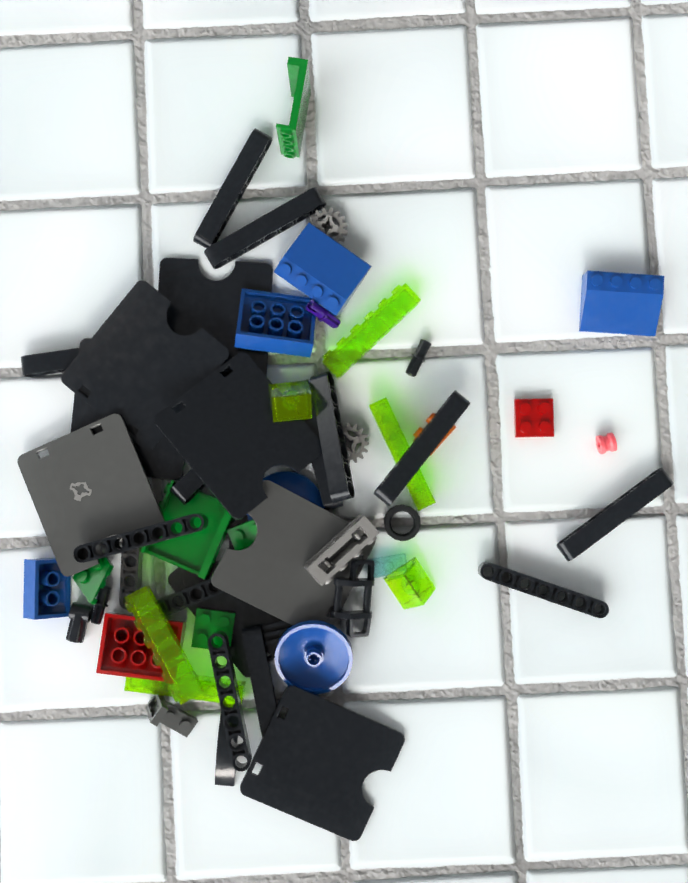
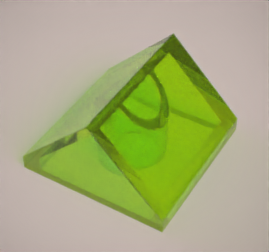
[269,380,312,422]
[383,557,436,610]

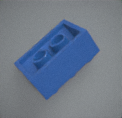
[23,558,71,620]

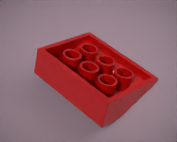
[96,612,186,683]

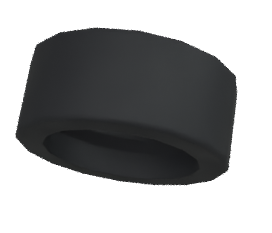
[384,505,421,541]

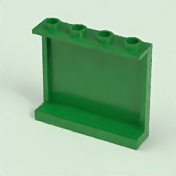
[276,57,311,158]
[141,480,234,579]

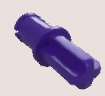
[306,300,341,328]

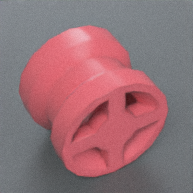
[595,432,617,454]

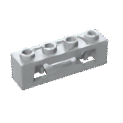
[303,514,379,586]

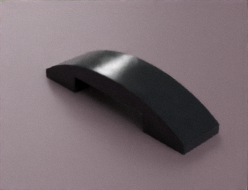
[215,712,239,786]

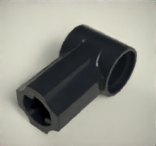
[66,602,94,643]

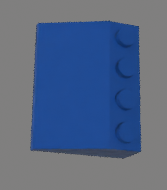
[274,222,372,316]
[579,271,664,337]
[234,288,317,358]

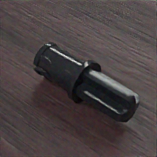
[405,339,432,377]
[91,586,112,625]

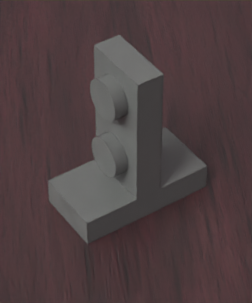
[146,691,198,737]

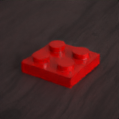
[514,398,554,438]

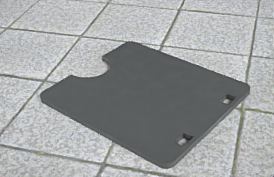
[17,414,165,577]
[211,480,375,625]

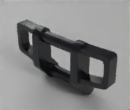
[331,559,375,638]

